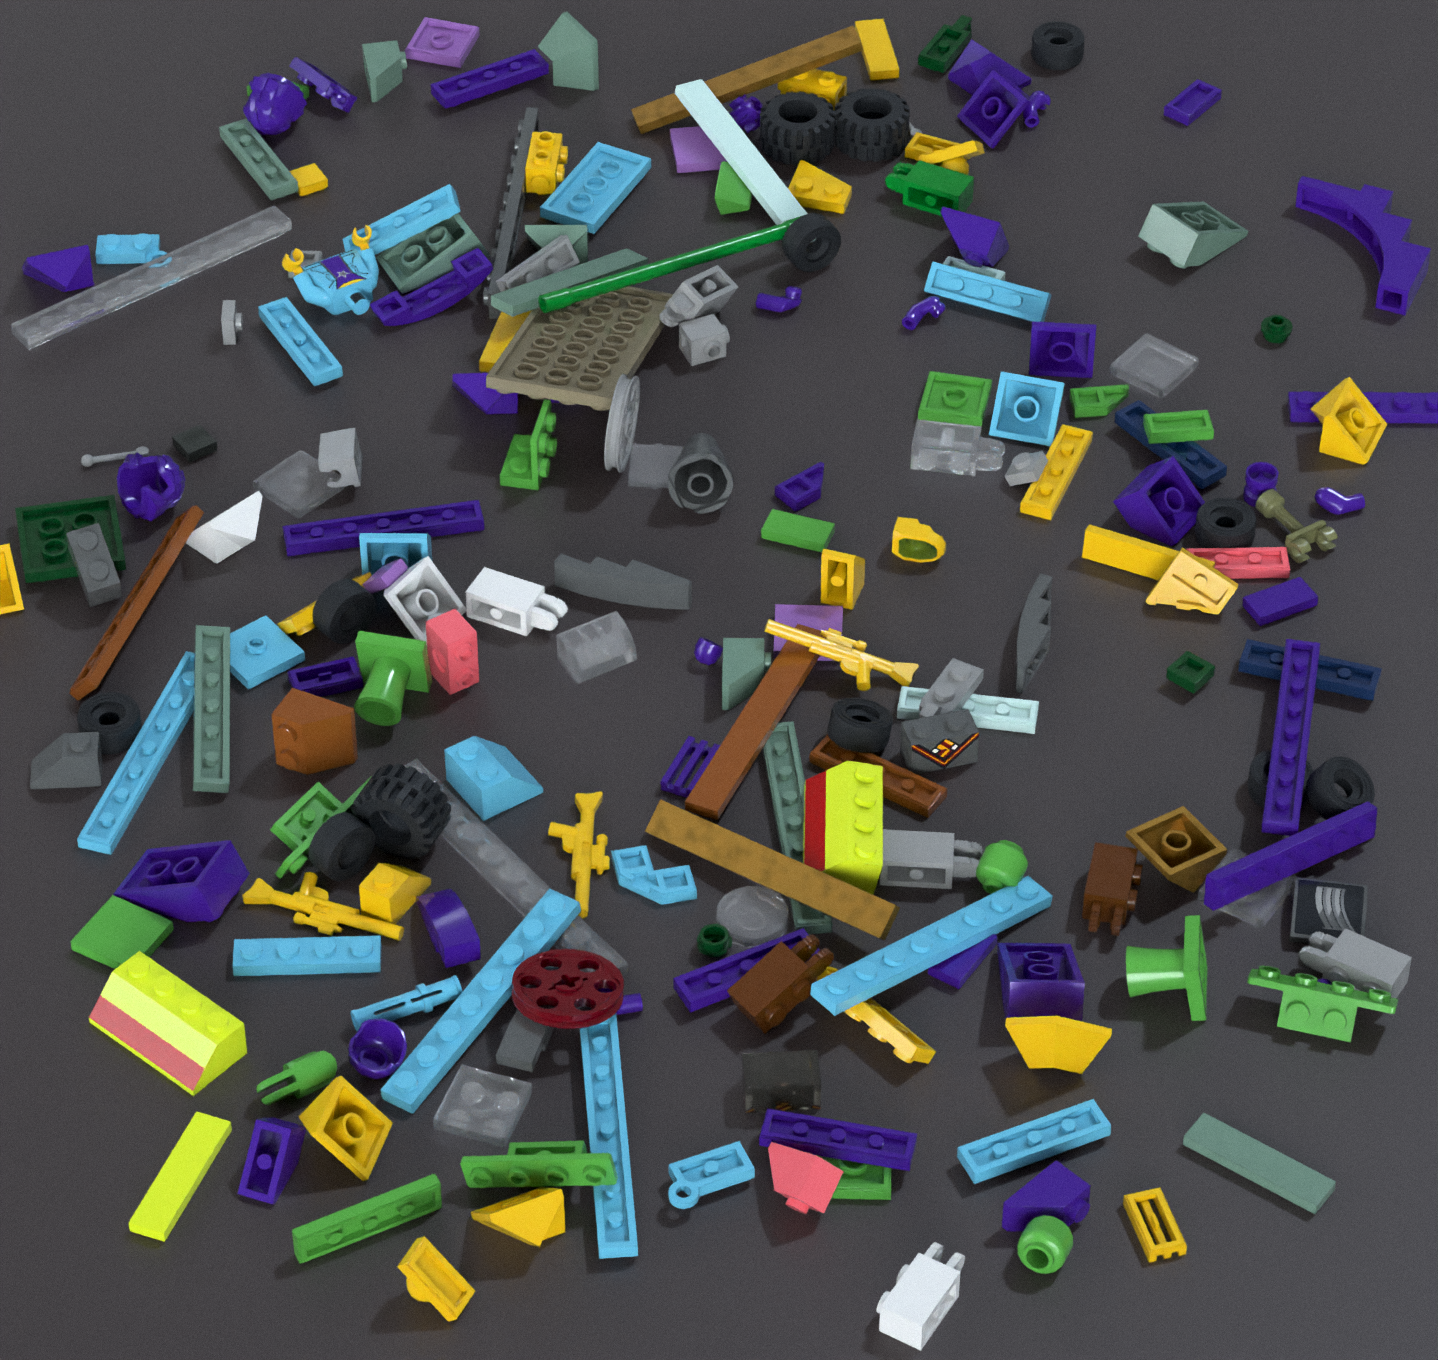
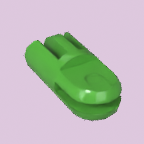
[256,1051,337,1105]

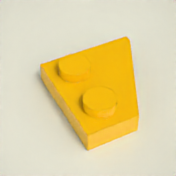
[788,160,852,214]
[1145,547,1238,615]

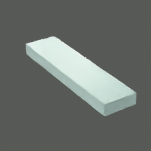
[897,686,1039,734]

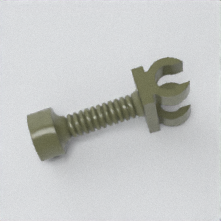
[1256,489,1338,563]

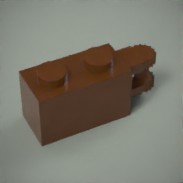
[1082,842,1143,936]
[727,934,835,1034]

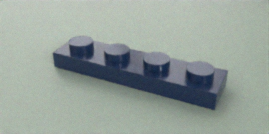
[1114,400,1227,489]
[1238,639,1382,701]

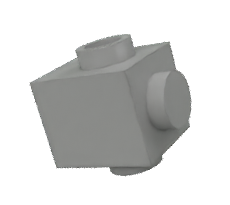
[679,314,730,366]

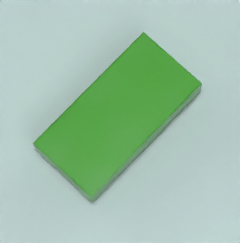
[1143,410,1214,444]
[761,509,835,553]

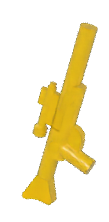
[764,619,919,691]
[548,791,610,919]
[242,872,404,941]

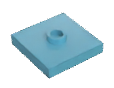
[230,615,305,690]

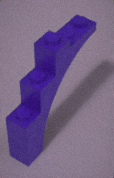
[1295,176,1431,316]

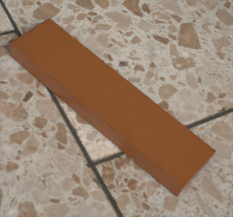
[809,734,947,818]

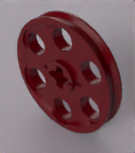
[512,949,624,1029]

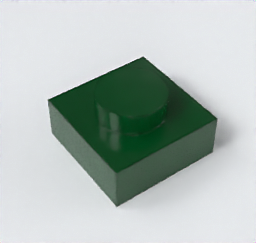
[1166,650,1215,694]

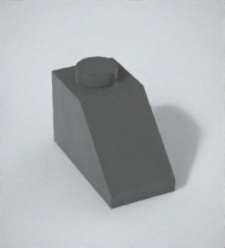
[30,732,103,790]

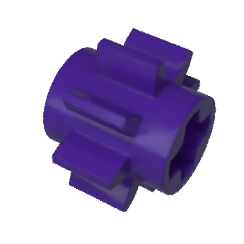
[729,94,763,133]

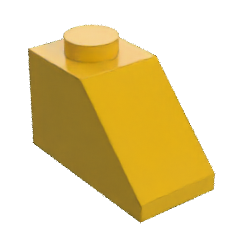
[820,549,865,610]
[359,863,431,924]

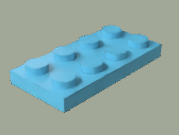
[540,142,651,234]

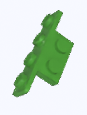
[270,776,372,879]
[1247,966,1399,1042]
[460,1141,618,1188]

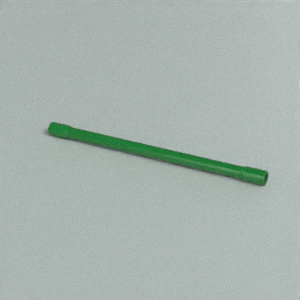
[538,216,801,313]

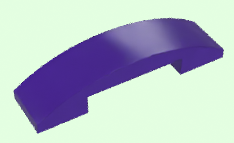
[370,248,493,326]

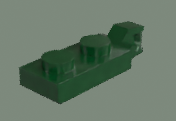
[918,15,972,73]

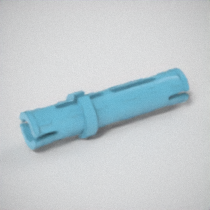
[350,975,463,1032]

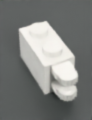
[465,567,568,636]
[877,1242,965,1351]

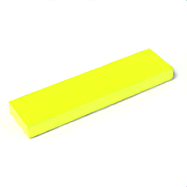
[129,1111,232,1242]

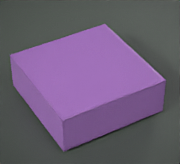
[362,558,408,594]

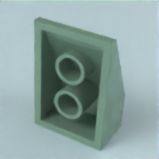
[1138,201,1249,269]
[376,213,491,294]

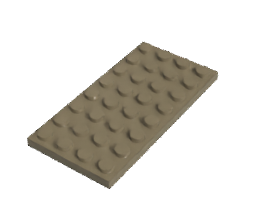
[486,286,673,411]

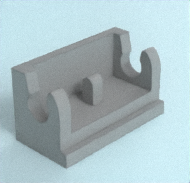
[318,428,363,488]

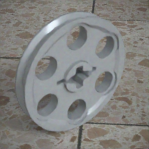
[604,374,640,473]

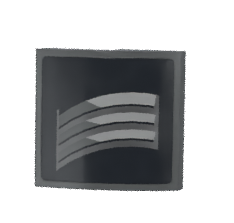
[1289,877,1368,944]

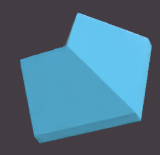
[989,372,1065,446]

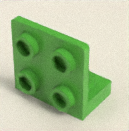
[500,399,557,490]

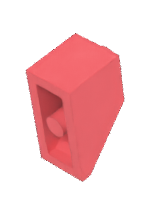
[768,1142,844,1214]

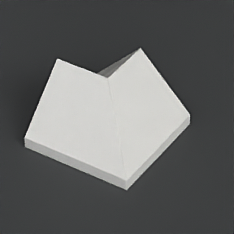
[186,491,262,564]
[384,556,466,645]

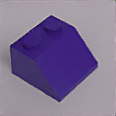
[1113,456,1205,546]

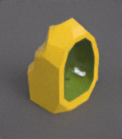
[892,517,946,563]

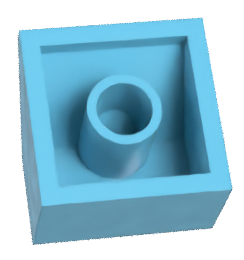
[359,533,432,575]
[444,736,543,821]

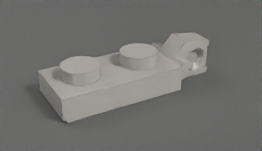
[919,658,984,718]

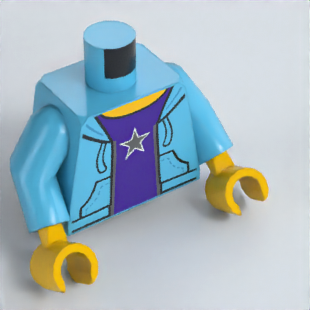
[282,225,379,315]

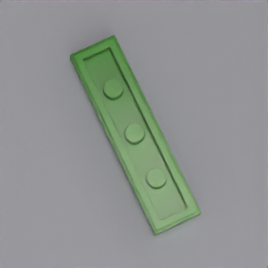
[292,1174,442,1264]

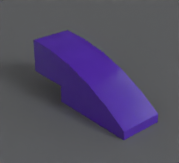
[416,889,481,968]

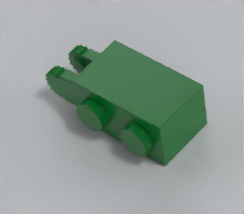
[885,160,974,216]

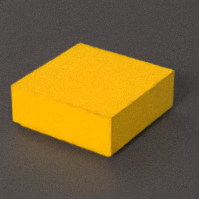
[289,163,328,196]

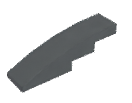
[554,553,692,610]
[1015,573,1053,694]
[496,966,559,1072]

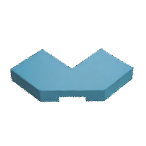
[611,845,697,905]

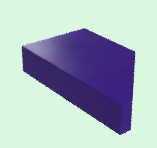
[774,462,824,512]

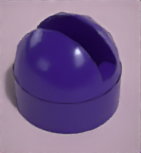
[694,636,723,665]

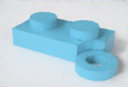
[95,233,171,271]
[668,1141,755,1209]

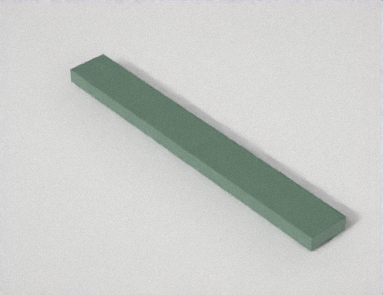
[762,721,833,935]

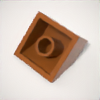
[271,688,358,775]

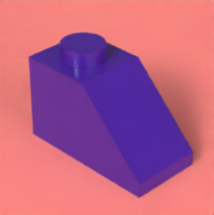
[237,1117,306,1204]
[1002,1160,1091,1232]

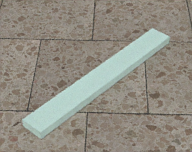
[675,79,816,243]

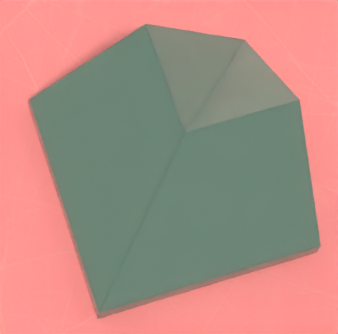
[538,12,599,91]
[525,225,589,266]

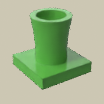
[354,631,432,726]
[1126,915,1208,1021]

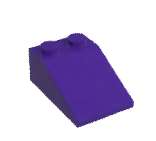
[113,840,250,922]
[997,943,1085,1021]

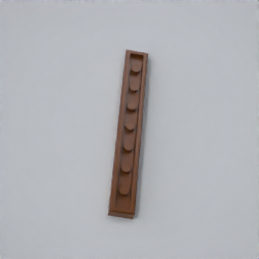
[69,505,204,701]
[685,624,826,820]

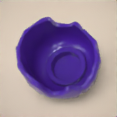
[348,1018,407,1080]

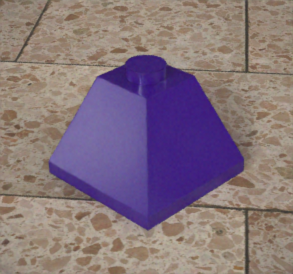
[957,69,1030,149]
[940,206,1009,267]

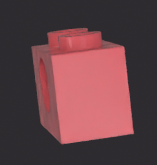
[426,609,479,695]

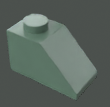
[362,40,407,102]
[722,638,771,710]

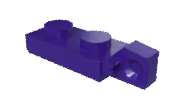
[290,57,357,113]

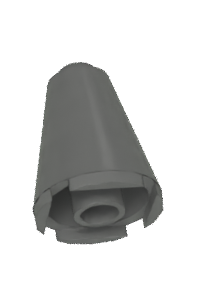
[668,433,734,514]

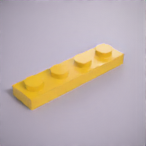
[816,967,936,1064]

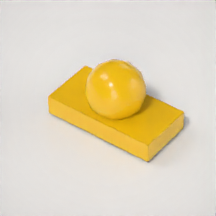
[918,140,985,175]
[397,1236,475,1322]

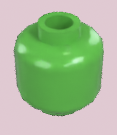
[975,840,1028,894]
[1017,1215,1073,1274]

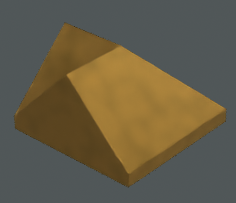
[1125,806,1227,893]

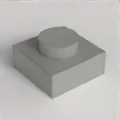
[221,300,243,345]
[1005,451,1048,486]

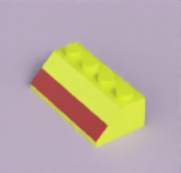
[803,761,883,895]
[89,951,247,1096]

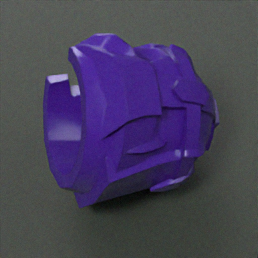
[243,73,307,135]
[117,452,186,522]

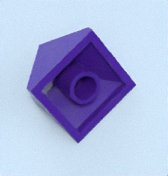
[948,39,1031,96]
[22,245,94,292]
[1029,321,1096,378]
[452,373,518,414]

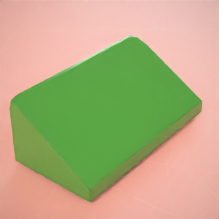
[715,161,752,215]

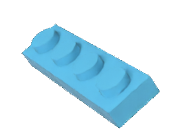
[342,184,461,255]
[924,261,1052,322]
[258,297,343,386]
[233,935,382,976]
[957,1099,1111,1184]

